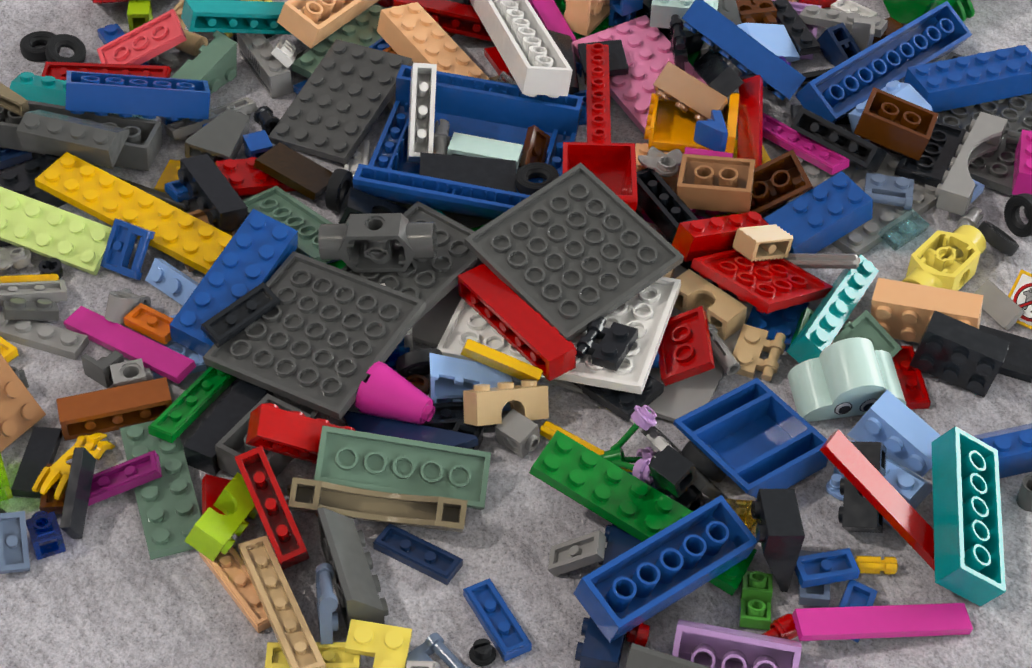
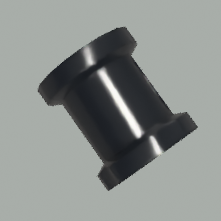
[253,106,280,135]

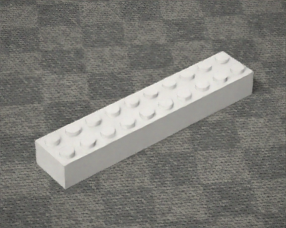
[470,0,573,98]

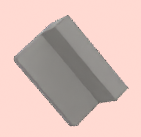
[851,17,876,51]

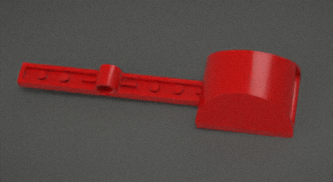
[562,43,638,212]

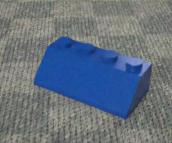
[973,423,1032,479]

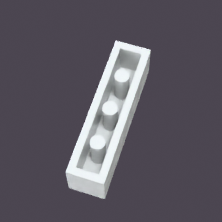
[407,63,437,163]

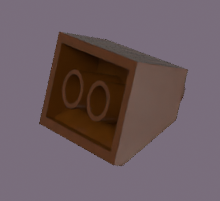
[750,149,813,214]

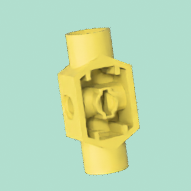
[902,225,986,291]

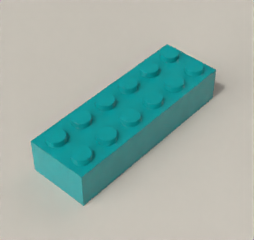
[932,426,1006,606]

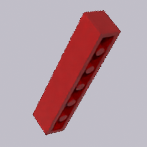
[393,0,493,42]
[458,264,577,381]

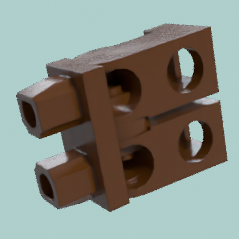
[736,0,777,24]

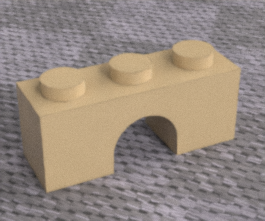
[674,269,747,341]
[463,379,549,426]

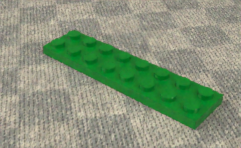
[529,430,757,596]

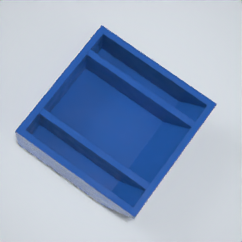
[673,378,828,498]

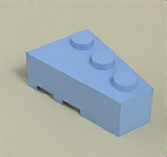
[429,353,512,411]
[847,390,941,477]

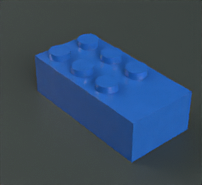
[763,171,873,254]

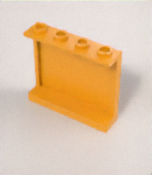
[644,93,739,153]

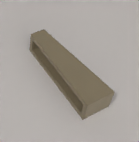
[0,82,29,117]

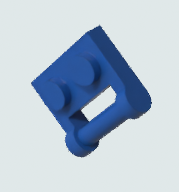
[100,218,155,280]

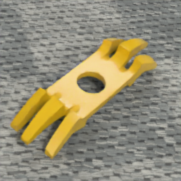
[32,433,115,500]

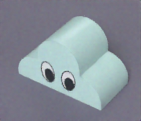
[788,337,906,422]

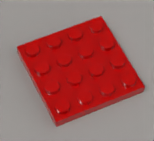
[691,249,833,314]

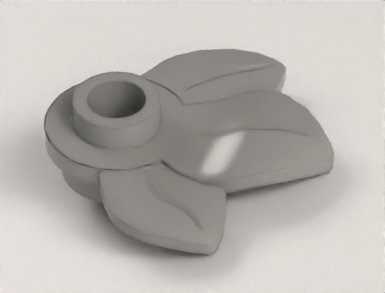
[638,146,683,177]
[0,245,32,271]

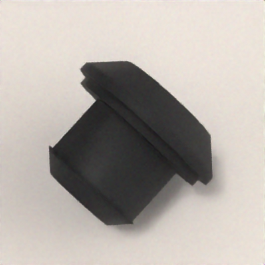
[469,638,496,666]

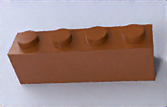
[56,377,172,441]

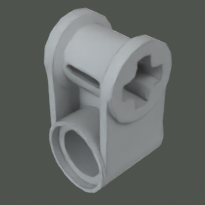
[105,288,151,323]

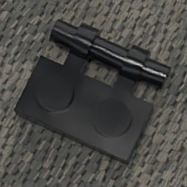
[669,14,688,71]
[576,316,638,371]

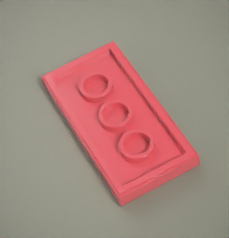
[97,9,187,65]

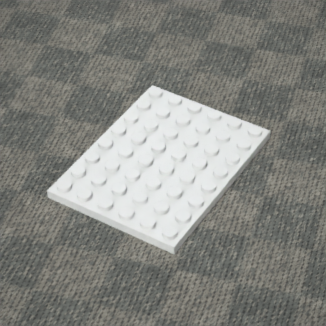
[436,277,681,395]

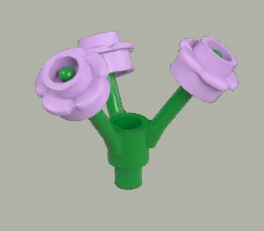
[600,405,657,485]

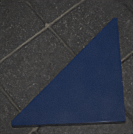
[342,411,478,449]

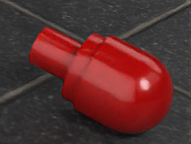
[762,614,798,640]

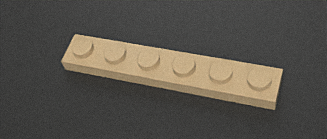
[238,535,326,668]

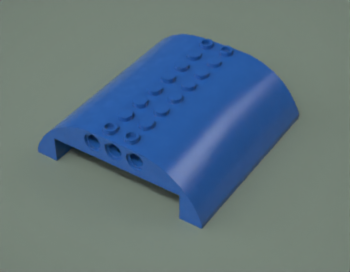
[353,65,583,220]

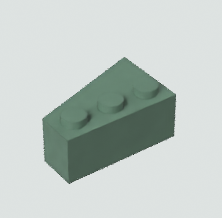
[171,31,237,94]

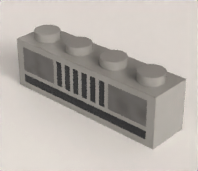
[237,33,293,99]

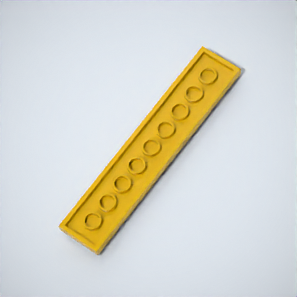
[35,152,233,275]

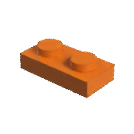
[123,303,173,345]

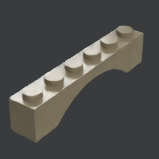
[288,477,468,533]

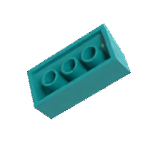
[10,72,66,106]

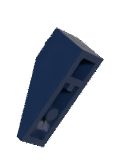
[817,23,861,66]

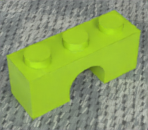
[184,472,258,561]

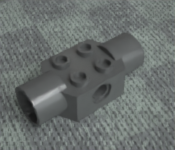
[318,213,437,272]

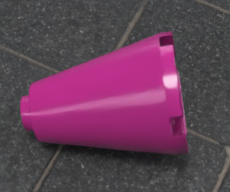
[355,361,435,425]

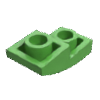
[739,571,773,630]

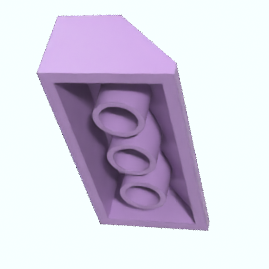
[672,619,802,668]

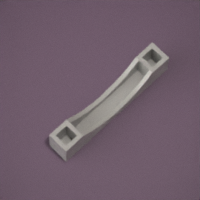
[934,112,1008,216]

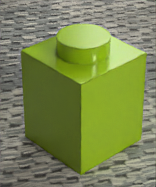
[127,0,153,31]

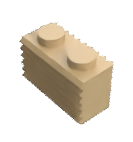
[732,224,794,262]

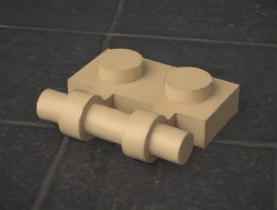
[732,324,786,381]

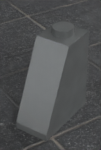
[185,109,250,163]

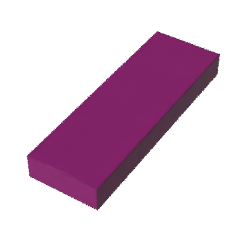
[88,450,162,506]

